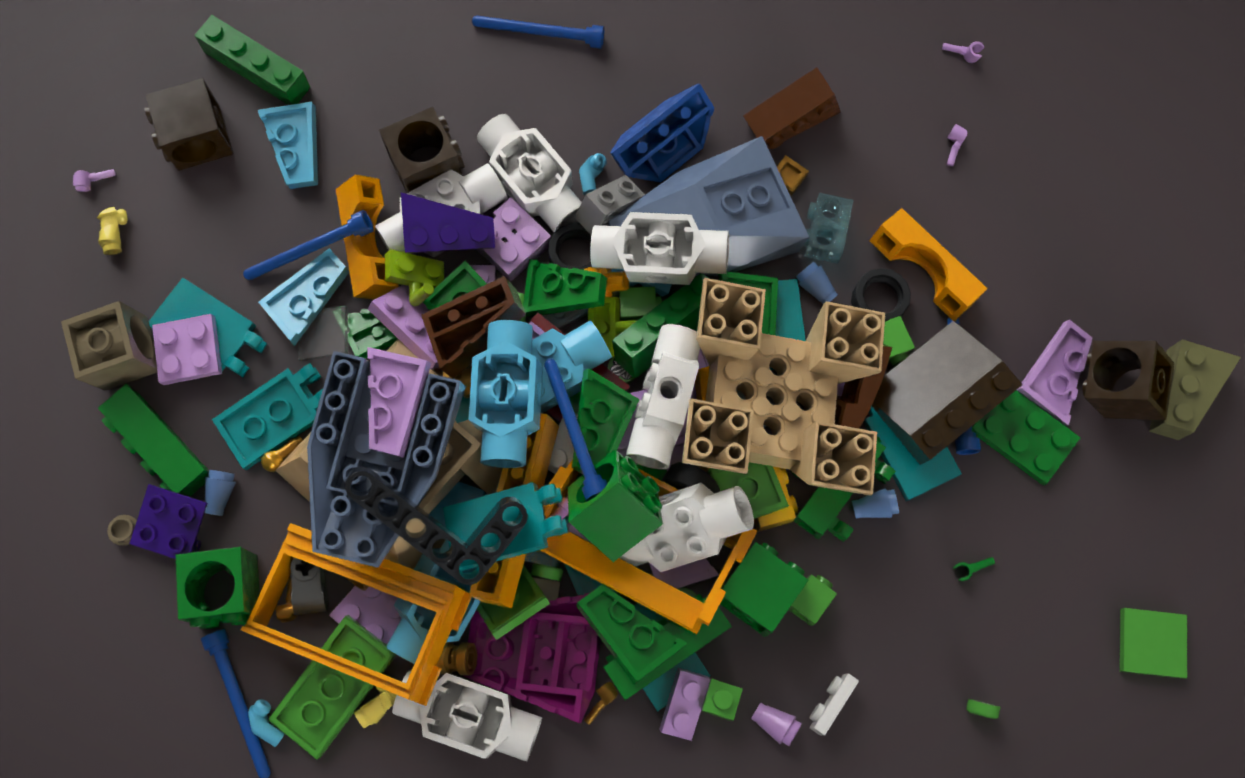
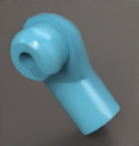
[579,153,607,195]
[248,699,285,747]

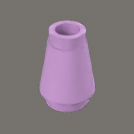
[752,703,802,746]

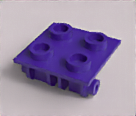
[129,484,208,559]

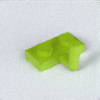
[385,249,444,307]
[588,297,637,358]

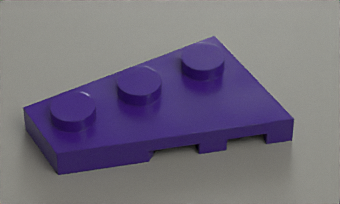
[401,192,495,253]

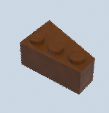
[743,67,841,149]
[421,276,526,379]

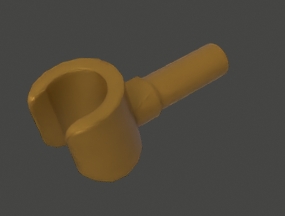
[276,577,298,623]
[584,682,618,725]

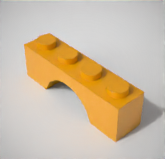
[336,174,399,299]
[869,208,988,321]

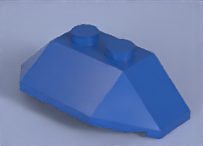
[610,84,715,182]

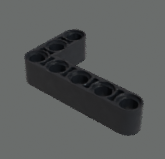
[345,466,528,585]

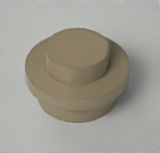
[107,515,137,546]

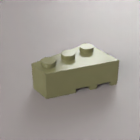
[1149,339,1241,440]

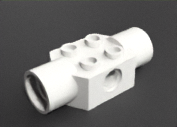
[477,114,582,233]
[375,163,508,257]
[590,212,729,285]
[625,324,700,469]
[620,483,754,572]
[392,670,542,762]

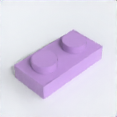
[659,668,711,741]

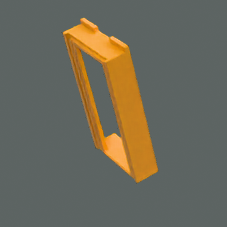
[540,459,757,634]
[240,523,472,706]

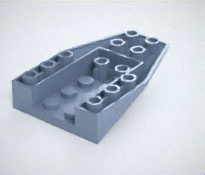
[608,136,809,276]
[307,351,466,568]

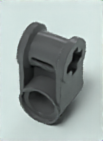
[290,558,329,615]

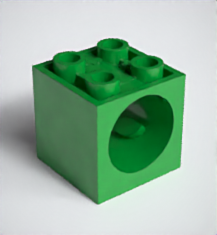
[568,449,663,562]
[720,542,809,637]
[175,547,260,629]

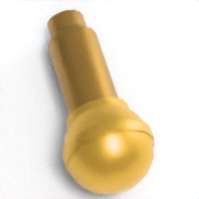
[261,436,303,472]

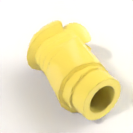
[97,207,128,255]
[354,686,396,728]

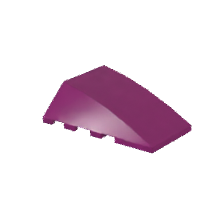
[463,593,601,724]

